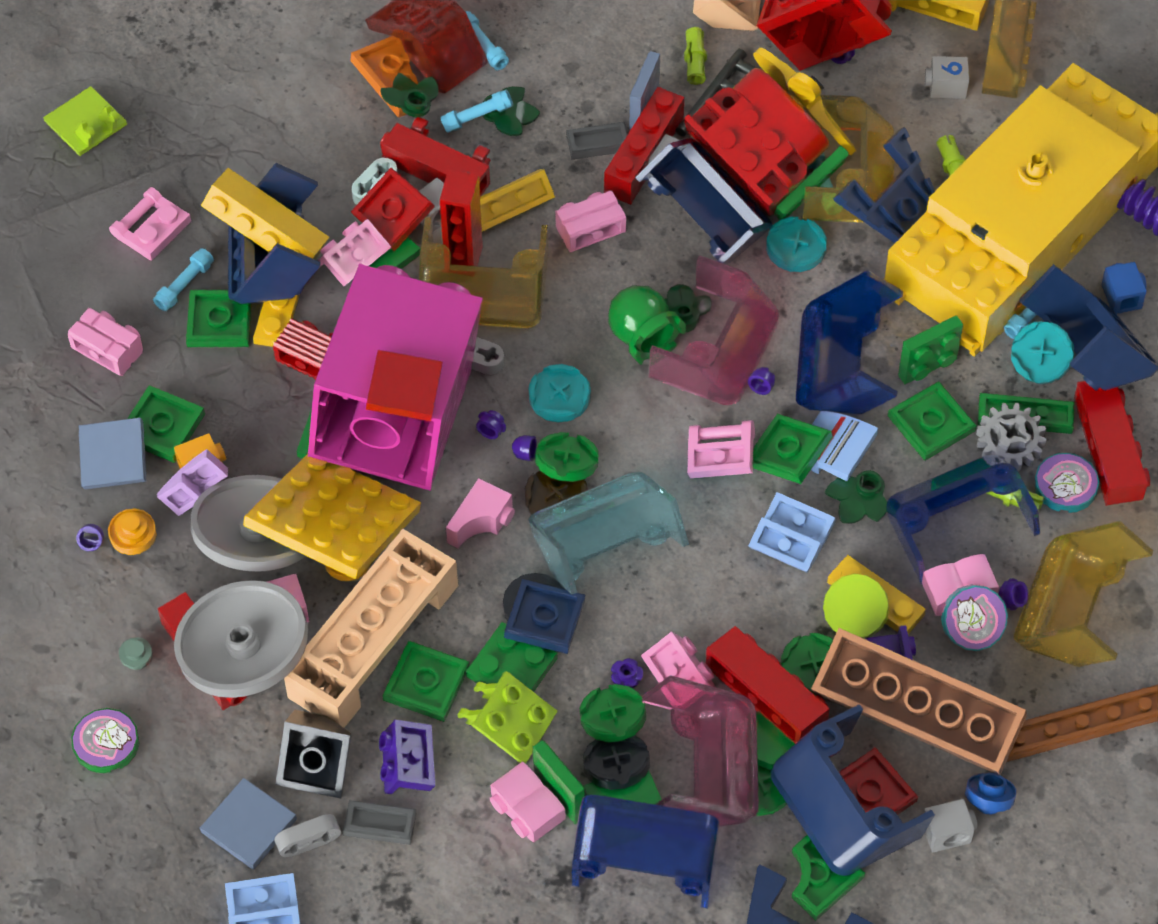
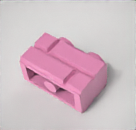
[555,191,626,252]
[68,308,143,376]

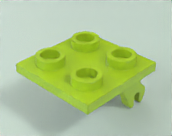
[43,86,127,156]
[457,671,557,764]

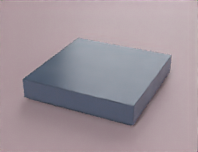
[629,51,660,130]
[79,418,147,489]
[200,778,297,870]

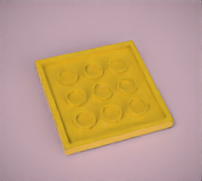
[243,454,421,580]

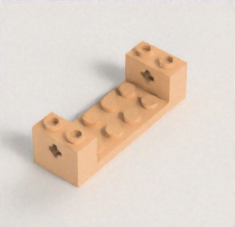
[284,529,458,728]

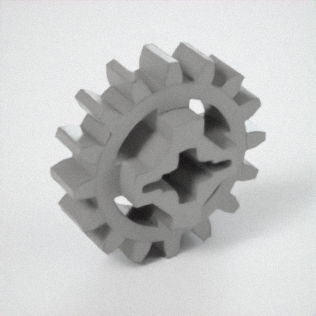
[976,403,1046,471]

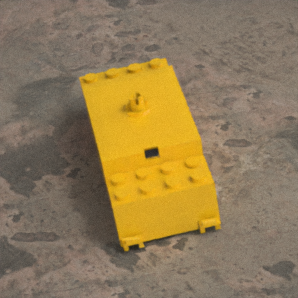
[879,63,1158,357]

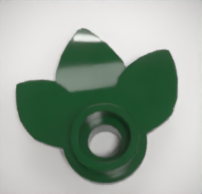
[380,73,438,117]
[482,86,540,136]
[664,284,712,333]
[825,470,888,524]

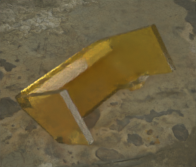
[803,95,894,223]
[419,217,548,328]
[1014,521,1154,667]

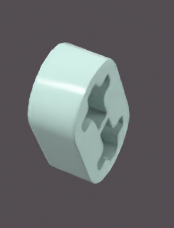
[351,158,398,205]

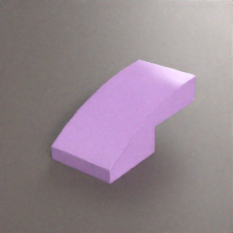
[157,449,228,516]

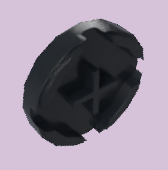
[583,735,650,790]

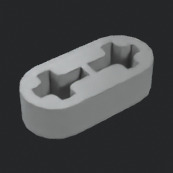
[471,337,504,375]
[274,814,341,858]

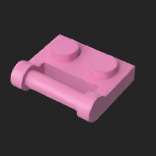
[109,187,191,261]
[687,420,755,479]

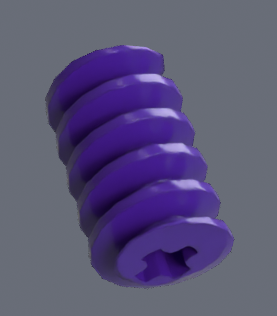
[1117,179,1158,236]

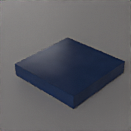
[504,579,586,654]

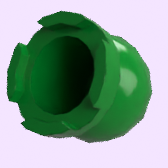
[608,285,686,365]

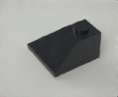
[275,709,352,799]

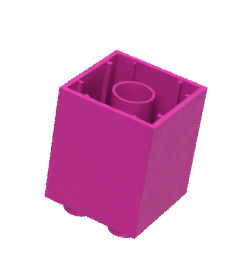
[308,264,483,491]

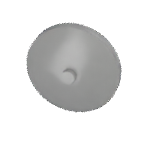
[191,475,306,571]
[174,581,308,698]

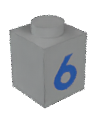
[925,56,969,99]

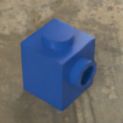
[1101,262,1147,314]

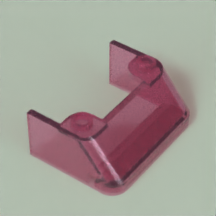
[649,255,779,405]
[642,675,759,831]

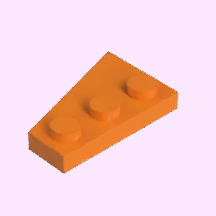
[350,33,418,118]

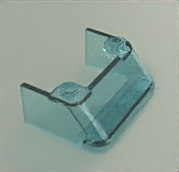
[528,472,689,595]

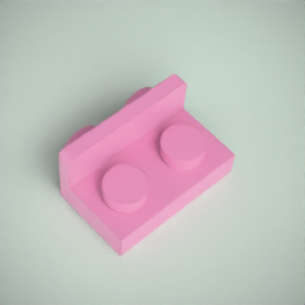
[318,219,391,286]
[641,632,717,710]

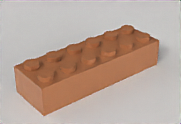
[811,628,1027,775]

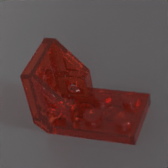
[365,0,488,94]

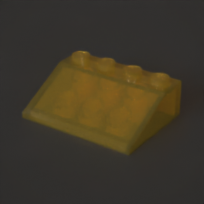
[982,0,1037,98]

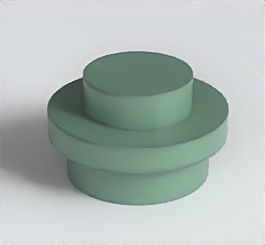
[119,637,152,670]

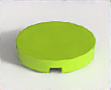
[823,574,889,639]

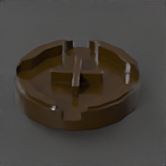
[525,471,588,524]

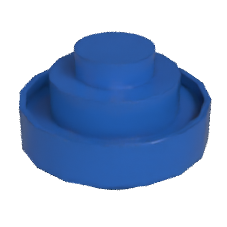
[965,773,1016,814]

